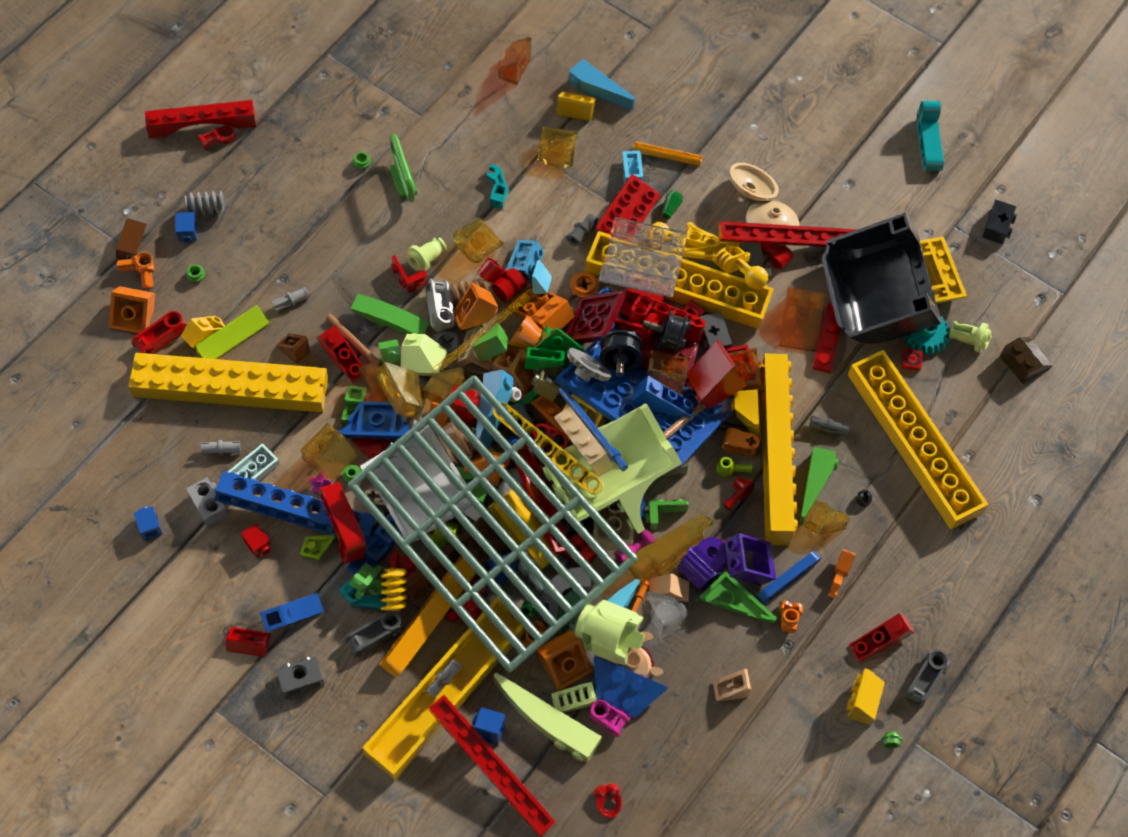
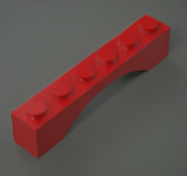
[145,100,257,138]

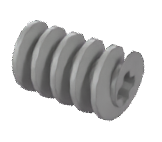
[185,191,224,215]

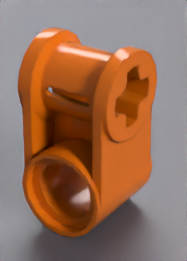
[721,428,760,457]

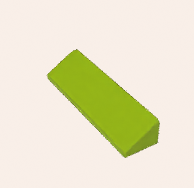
[195,305,270,359]

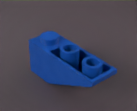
[632,376,694,418]
[259,593,324,632]

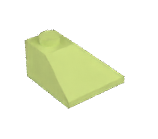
[400,333,447,376]

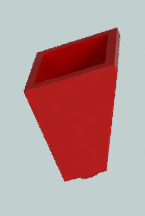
[686,340,747,410]

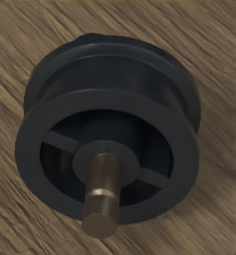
[642,310,691,356]
[600,330,643,377]

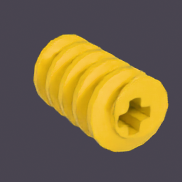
[381,568,407,611]

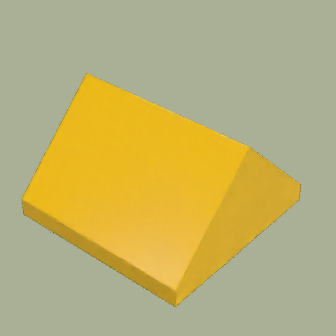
[557,91,597,121]

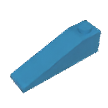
[568,59,636,110]
[475,369,514,450]

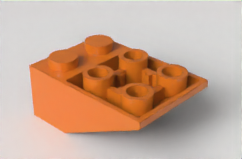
[506,283,575,330]

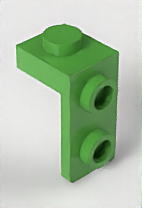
[645,499,689,531]

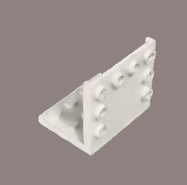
[360,425,472,543]

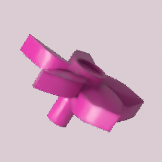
[309,471,332,493]

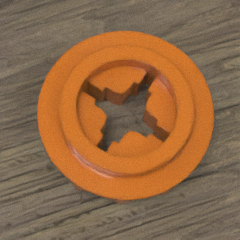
[570,271,599,298]

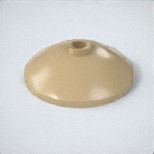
[728,163,778,202]
[746,200,799,226]

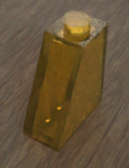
[375,362,423,419]

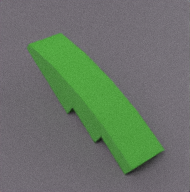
[350,293,429,334]

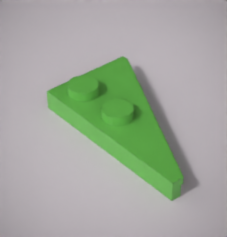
[699,571,777,624]

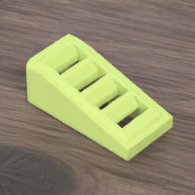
[551,682,597,713]

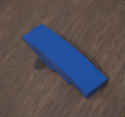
[347,515,402,575]

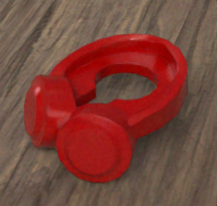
[593,783,622,818]

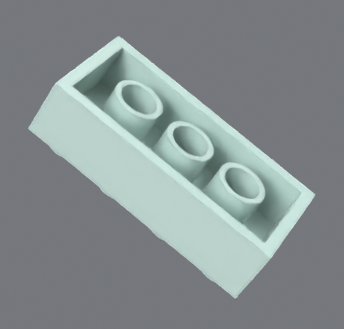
[228,443,280,491]

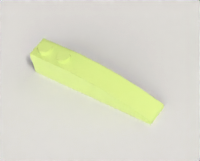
[494,673,601,763]

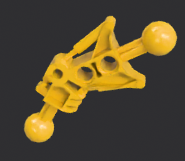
[648,222,768,290]

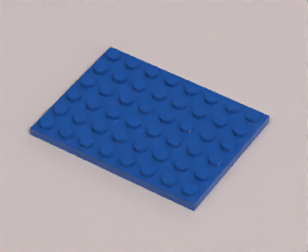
[555,316,735,469]

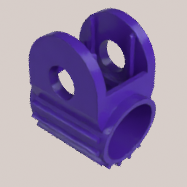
[677,537,727,590]

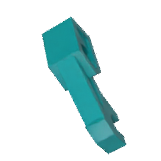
[486,164,509,209]
[339,579,387,612]

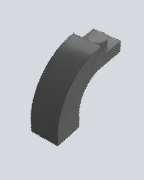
[541,567,591,627]

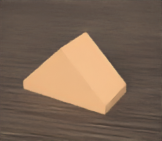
[648,574,689,602]
[713,669,751,701]

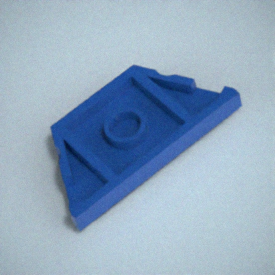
[338,401,410,440]
[594,656,668,718]

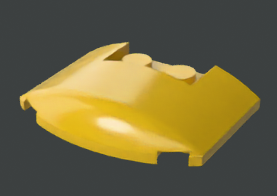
[920,237,967,303]

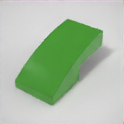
[341,385,367,425]

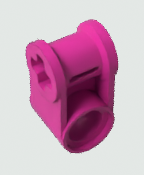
[589,700,630,737]

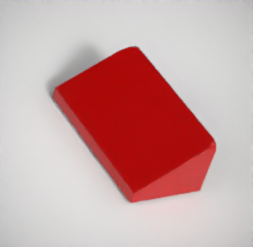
[226,627,271,657]

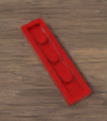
[812,303,841,374]

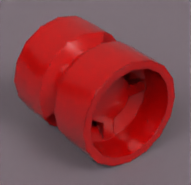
[491,268,526,302]
[563,533,598,567]

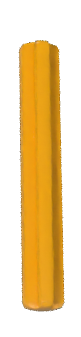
[633,142,702,166]

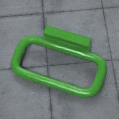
[390,134,417,202]

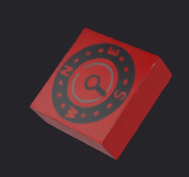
[902,349,922,371]

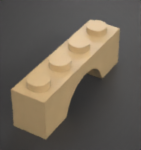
[554,406,614,478]

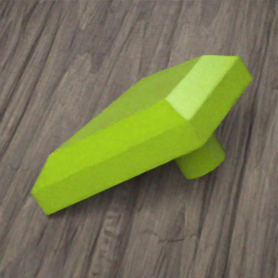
[299,535,336,561]

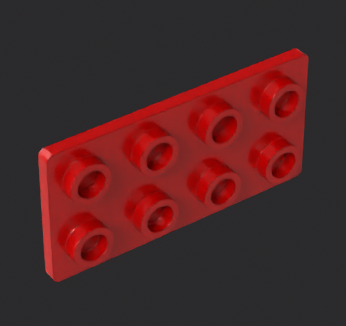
[596,174,661,242]

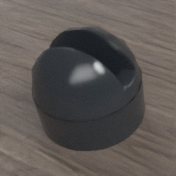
[856,490,872,507]

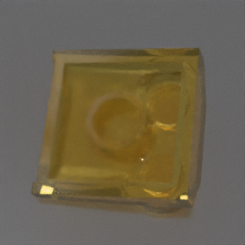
[537,127,578,167]
[453,218,504,263]

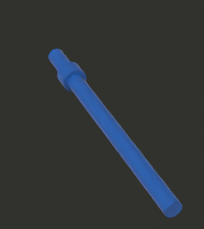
[558,387,628,472]

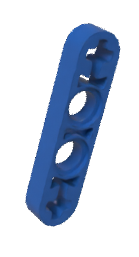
[757,551,821,604]

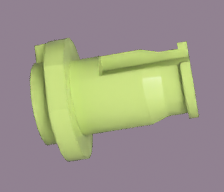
[407,238,447,272]
[949,321,992,352]

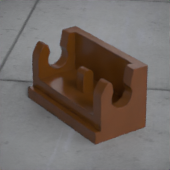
[116,218,147,260]

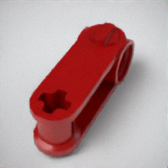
[131,311,187,354]

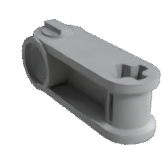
[426,279,455,332]

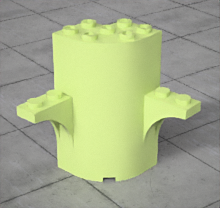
[542,403,682,534]

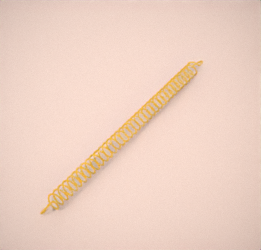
[432,289,534,374]

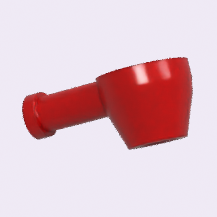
[723,477,755,511]

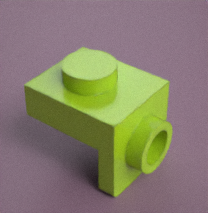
[433,521,459,550]

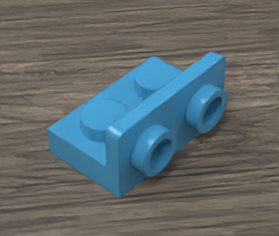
[506,240,544,280]

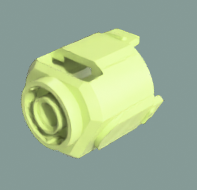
[575,600,645,665]

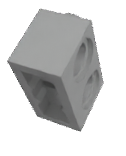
[186,478,229,527]

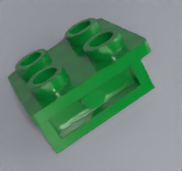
[534,326,584,368]

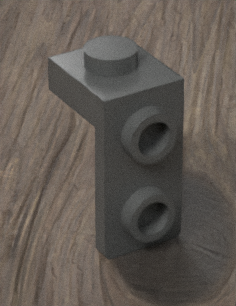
[742,243,772,276]

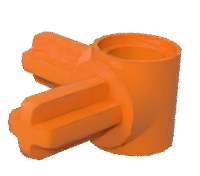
[117,252,154,290]

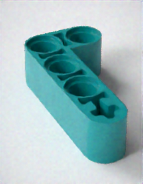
[916,100,944,171]

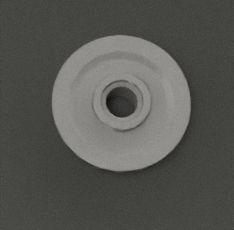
[567,348,612,381]

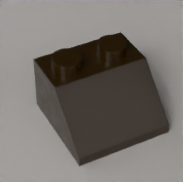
[1000,337,1053,384]

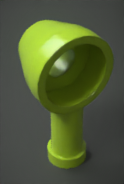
[715,457,752,478]

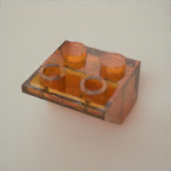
[491,344,535,394]

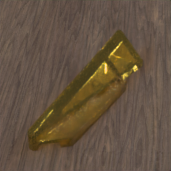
[624,514,713,584]

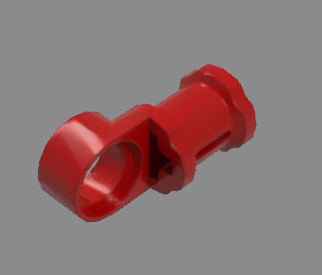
[198,125,236,150]

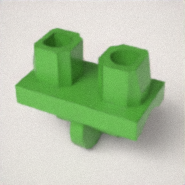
[349,563,385,599]

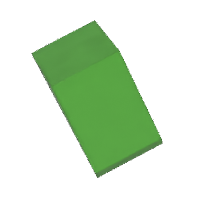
[472,323,508,362]

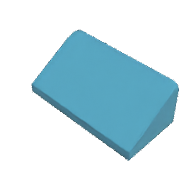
[532,260,552,294]

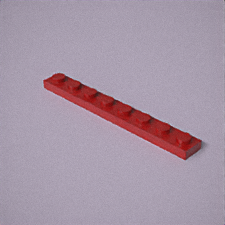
[718,221,857,247]
[428,694,556,837]

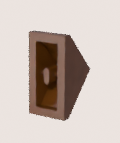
[276,333,310,364]

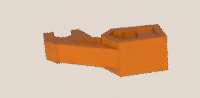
[828,549,856,599]

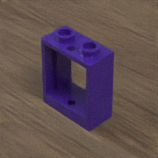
[725,533,776,586]

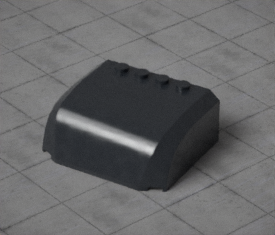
[822,212,941,344]

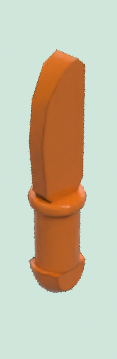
[631,579,649,612]

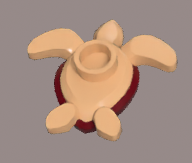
[607,632,663,679]

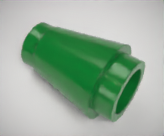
[661,190,683,219]

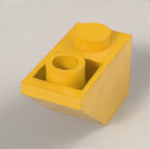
[181,316,225,348]

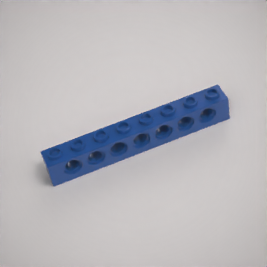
[215,471,375,544]

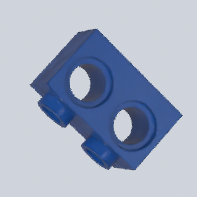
[472,707,505,746]

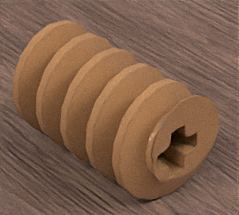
[450,278,489,307]

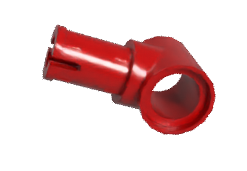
[761,244,794,270]

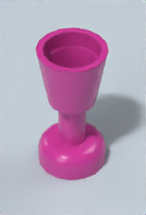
[614,530,657,565]

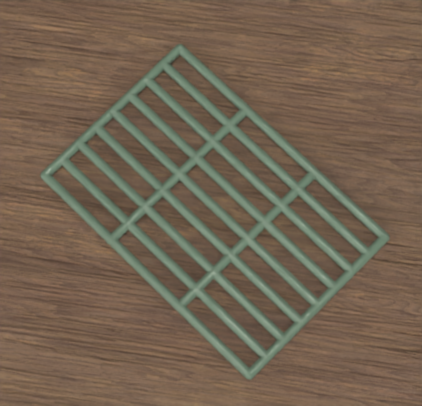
[348,376,638,672]

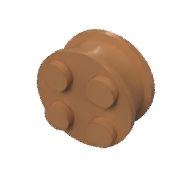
[438,420,477,464]

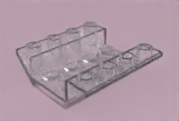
[599,217,688,297]

